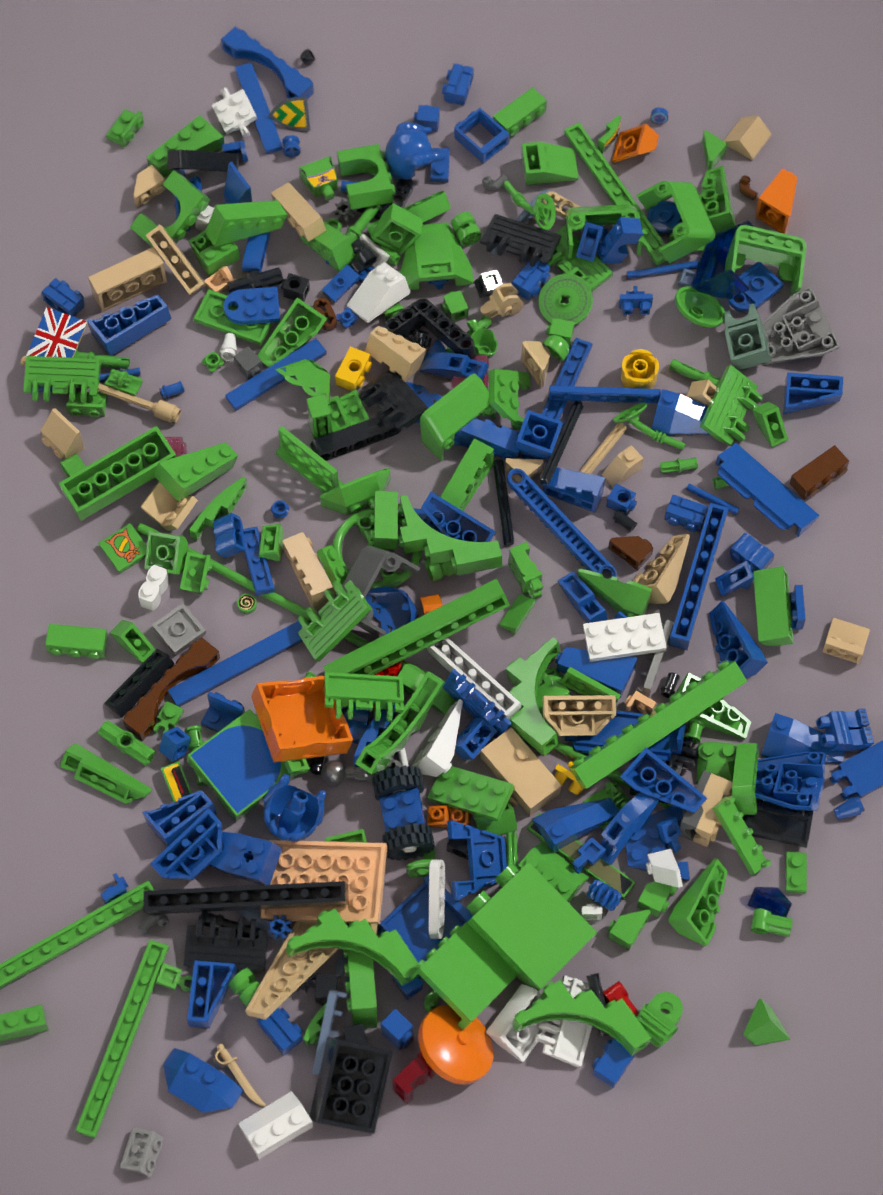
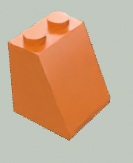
[755,168,798,234]

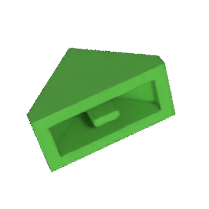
[702,131,727,170]

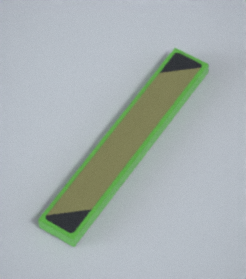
[527,813,636,900]

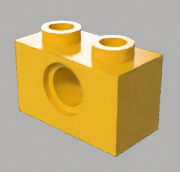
[335,346,373,391]

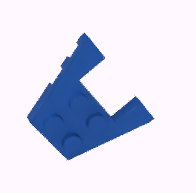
[625,805,690,881]
[447,821,507,900]

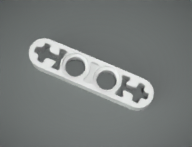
[429,860,445,939]

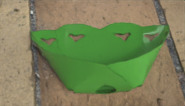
[275,359,330,404]
[537,668,570,723]

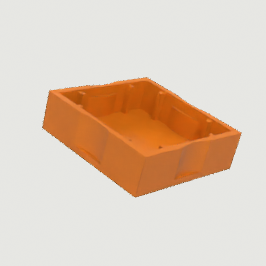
[251,676,353,762]

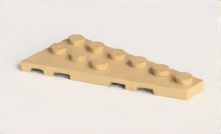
[245,921,339,1020]

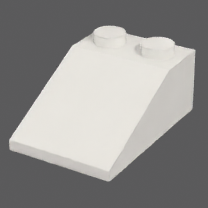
[346,262,410,323]

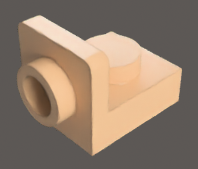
[624,691,656,714]

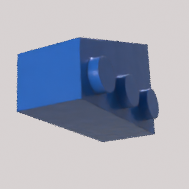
[142,790,217,847]
[187,960,237,1028]

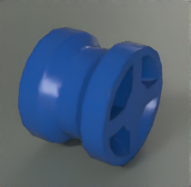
[282,135,301,157]

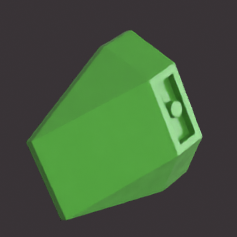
[400,222,474,290]

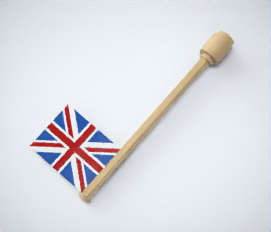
[21,307,181,423]

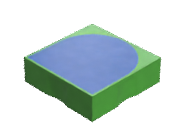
[187,709,297,822]

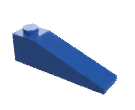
[620,748,707,814]
[532,798,619,853]

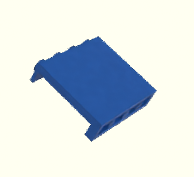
[378,874,473,963]

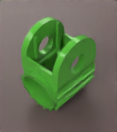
[637,992,683,1048]

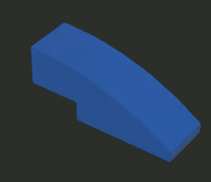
[557,571,608,623]

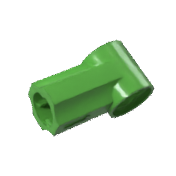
[751,909,793,937]

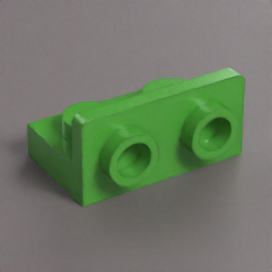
[107,109,144,147]
[66,391,108,417]

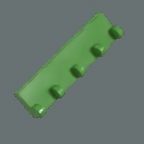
[712,796,772,875]

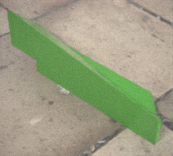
[60,743,152,804]

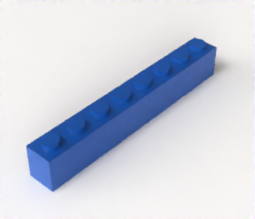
[669,503,728,650]

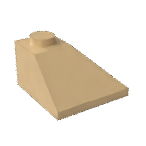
[521,341,551,388]

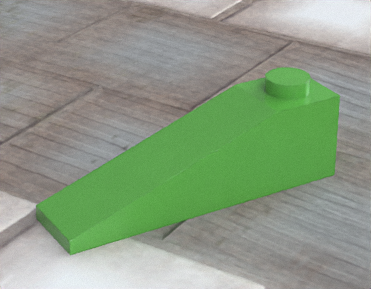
[699,166,736,233]
[257,298,327,367]
[578,568,652,617]
[676,672,751,740]

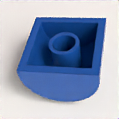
[516,410,563,459]

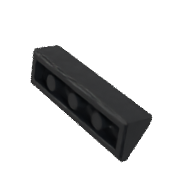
[104,649,174,717]

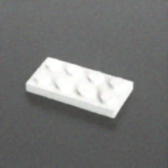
[583,613,667,662]

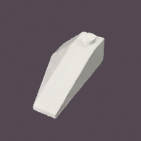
[412,699,463,777]

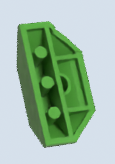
[320,467,391,515]

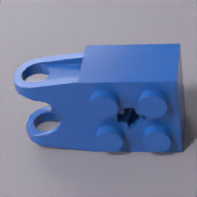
[210,832,282,885]

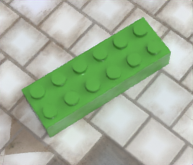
[59,426,177,521]

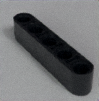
[310,417,402,461]

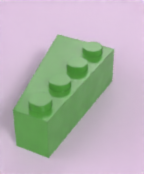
[205,200,287,247]

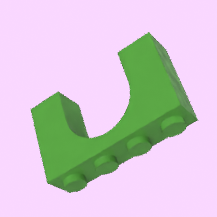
[337,144,395,210]
[130,170,211,251]

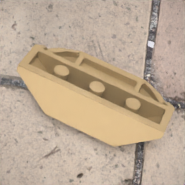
[542,695,616,736]

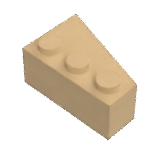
[365,326,426,382]

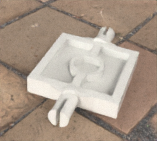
[212,87,258,138]

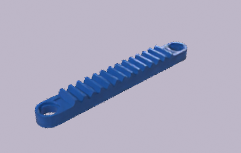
[507,468,617,577]

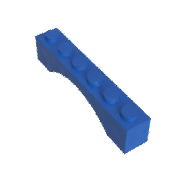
[221,26,314,99]

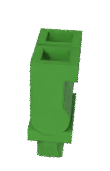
[508,542,543,600]

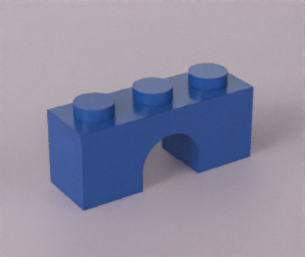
[598,217,643,264]

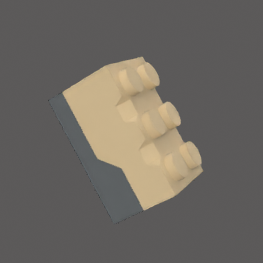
[679,770,733,847]

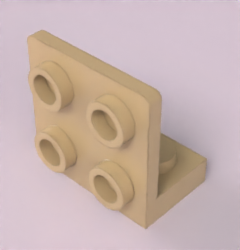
[141,481,198,531]
[822,618,870,664]

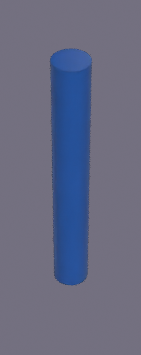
[686,483,740,515]

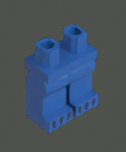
[816,708,874,751]

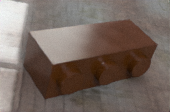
[789,445,849,499]

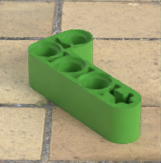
[732,743,759,815]

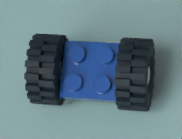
[372,765,435,860]

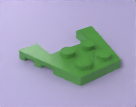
[489,369,530,430]

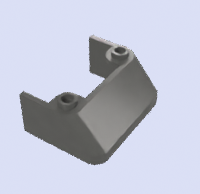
[336,546,420,638]

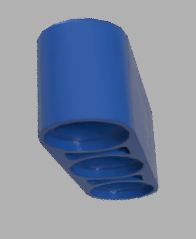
[242,232,270,273]

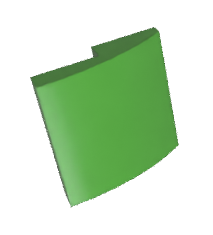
[328,390,370,432]

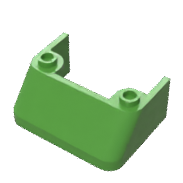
[636,181,715,264]
[565,204,642,259]
[723,225,807,298]
[420,374,496,461]

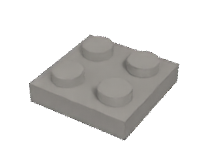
[152,603,206,656]

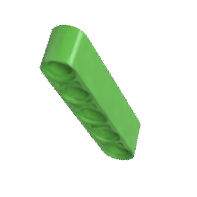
[367,191,451,244]

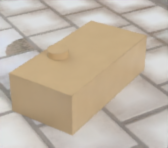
[88,247,167,312]
[480,727,561,816]

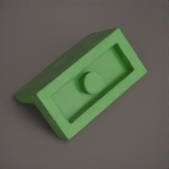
[472,801,518,835]

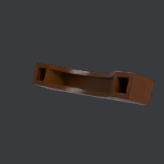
[123,637,220,741]

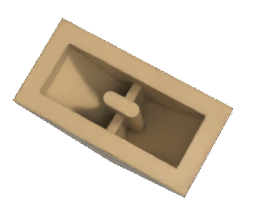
[505,458,543,483]

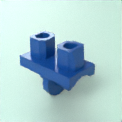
[619,286,653,315]

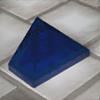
[748,887,792,917]

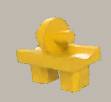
[554,761,584,795]

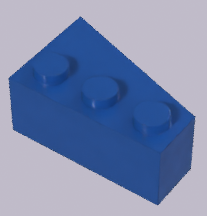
[783,372,843,415]
[543,467,605,512]

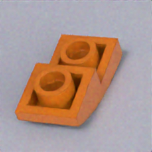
[428,805,471,828]

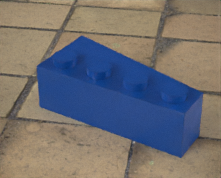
[453,418,521,460]

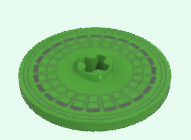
[539,274,593,326]

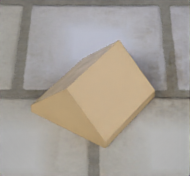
[724,116,772,161]

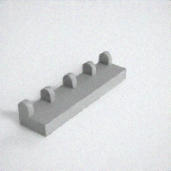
[635,620,674,697]

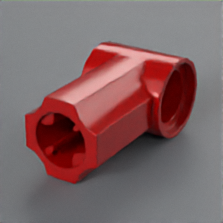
[603,981,639,1018]

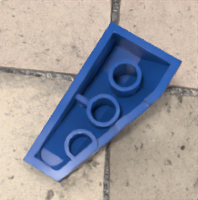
[651,389,710,436]
[421,492,496,542]
[709,601,768,678]
[761,713,846,764]

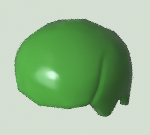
[542,335,569,361]

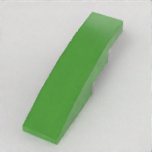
[189,477,247,541]

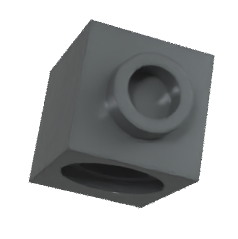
[234,346,263,380]

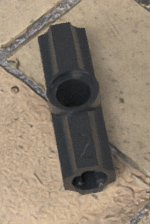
[227,267,283,293]

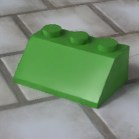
[518,842,589,903]

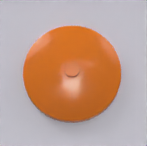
[418,1005,494,1084]

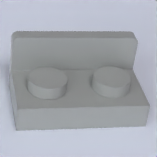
[120,1128,163,1177]

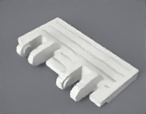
[535,975,592,1067]

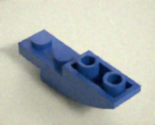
[420,352,489,381]
[600,792,659,865]

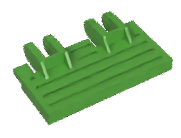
[539,226,613,292]
[23,356,101,403]
[700,365,763,446]
[298,580,372,662]
[324,672,404,722]

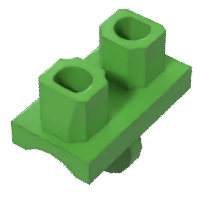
[104,369,143,396]

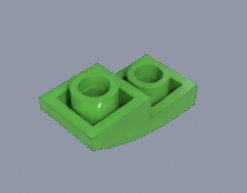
[304,1003,327,1047]

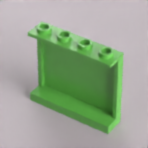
[411,922,518,1030]

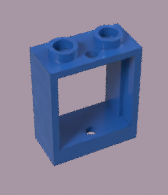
[454,108,509,164]

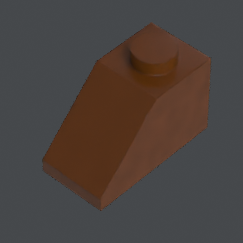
[608,536,653,571]

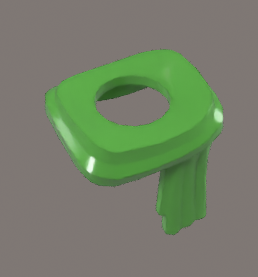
[406,848,435,878]

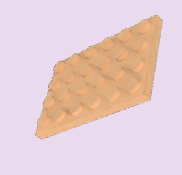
[261,840,387,924]

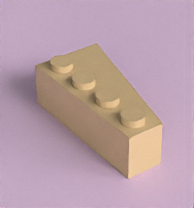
[282,532,336,611]

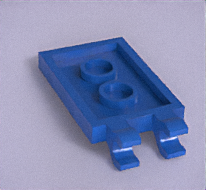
[829,740,883,801]

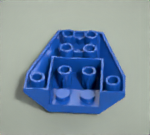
[755,751,826,811]

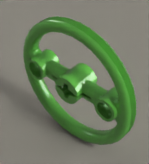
[333,509,422,590]

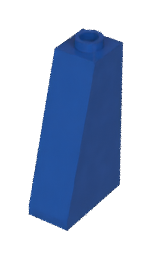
[555,647,637,698]

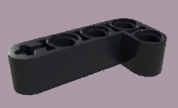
[167,150,239,172]

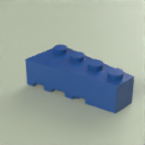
[87,295,171,356]

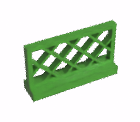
[276,426,343,493]

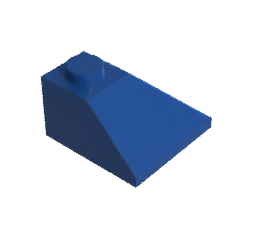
[223,162,252,204]

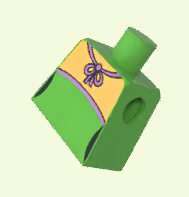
[299,156,338,200]

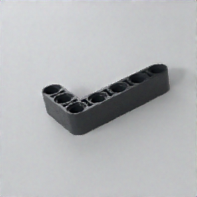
[385,298,477,360]

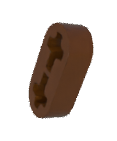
[314,298,337,331]

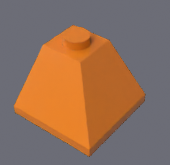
[612,124,659,163]

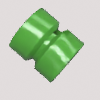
[451,212,482,246]
[424,558,457,582]
[228,968,261,1007]

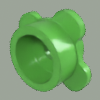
[202,352,224,372]

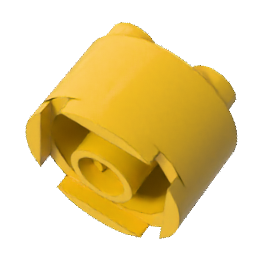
[621,349,659,389]

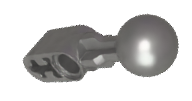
[321,760,402,785]

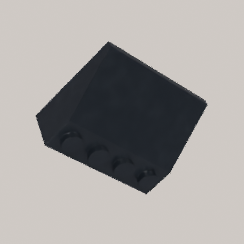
[309,1037,393,1134]

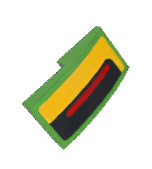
[598,115,621,154]
[161,761,192,802]

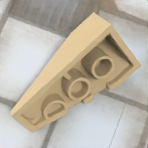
[633,534,690,604]

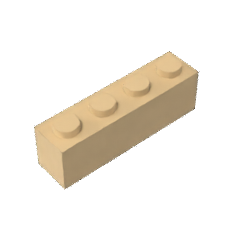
[271,182,327,241]
[146,225,206,295]

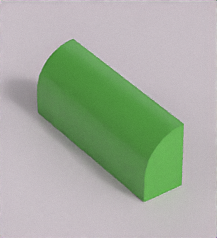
[753,566,794,646]

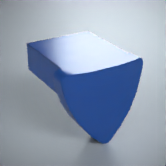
[222,140,248,162]

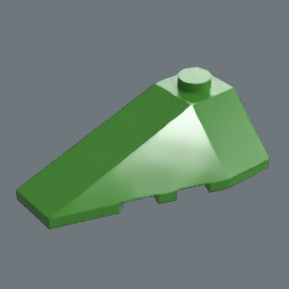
[668,858,728,946]

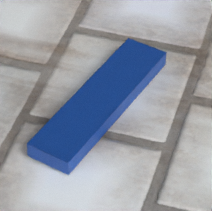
[242,527,275,596]

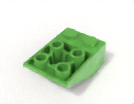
[521,142,579,185]

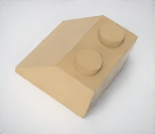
[40,408,84,460]

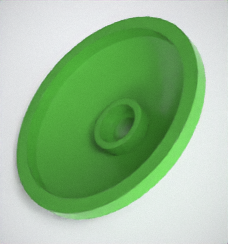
[675,286,725,328]

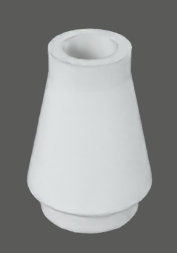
[219,333,238,361]

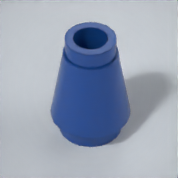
[833,797,865,820]

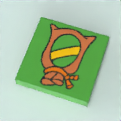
[99,523,147,574]

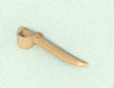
[214,1044,266,1107]

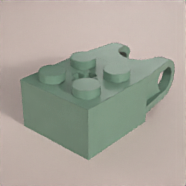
[724,303,772,371]

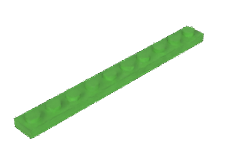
[564,122,667,266]
[0,880,154,989]
[76,940,169,1139]

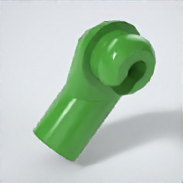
[424,989,441,1013]

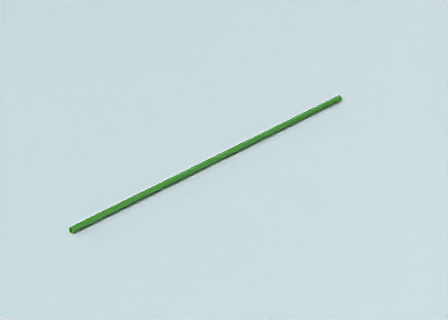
[137,523,673,808]

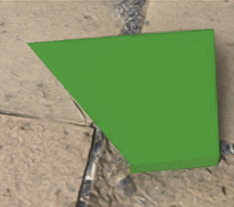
[743,999,791,1045]

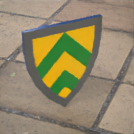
[269,96,311,131]

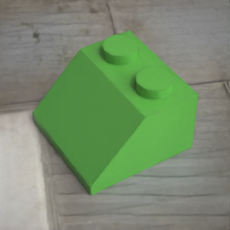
[371,203,423,255]

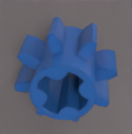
[267,914,293,939]

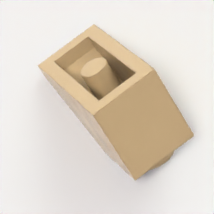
[686,379,717,406]
[601,445,643,488]

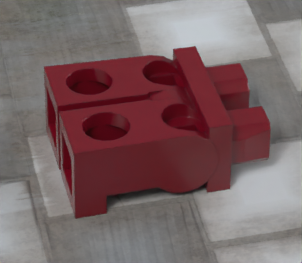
[392,1052,436,1104]

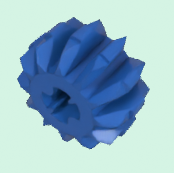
[587,880,622,911]

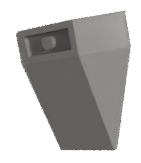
[762,286,840,364]

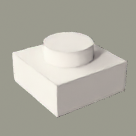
[581,904,602,920]

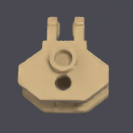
[481,283,524,319]

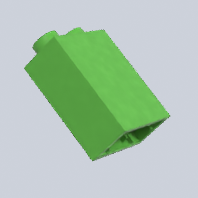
[466,862,597,991]

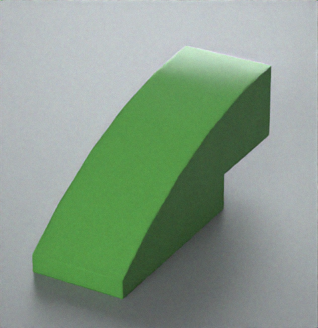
[397,664,456,715]

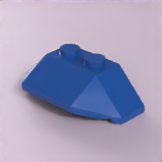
[150,808,222,880]
[163,1048,244,1113]

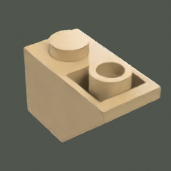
[133,165,166,208]

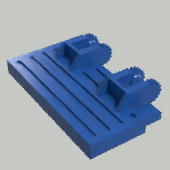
[442,669,511,738]

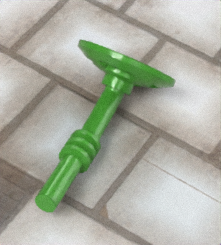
[503,181,556,230]
[613,402,686,450]

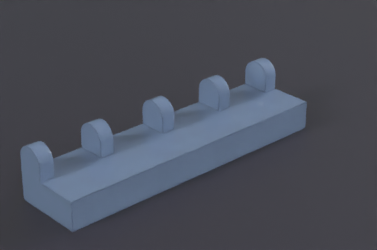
[312,990,347,1075]

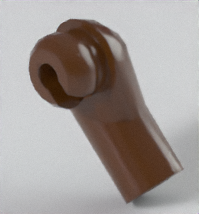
[738,175,758,201]

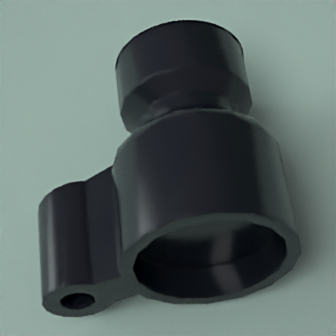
[350,239,378,274]

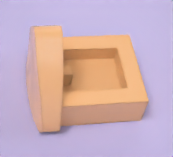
[204,266,233,293]

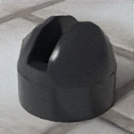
[300,48,315,64]

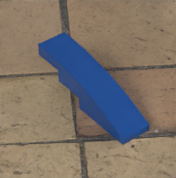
[354,705,396,767]

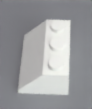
[486,984,552,1062]
[238,1091,313,1160]

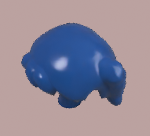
[385,122,443,180]
[263,774,326,842]

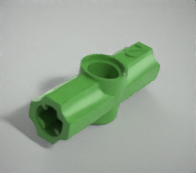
[98,720,156,766]

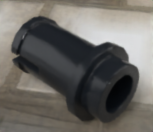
[613,510,638,533]
[660,672,680,698]
[309,756,326,775]

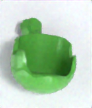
[467,319,498,359]

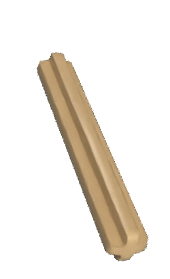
[579,422,627,474]

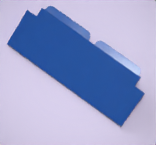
[715,443,820,537]
[565,711,686,762]

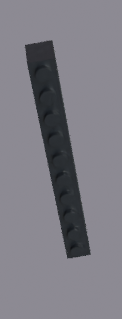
[144,881,349,915]

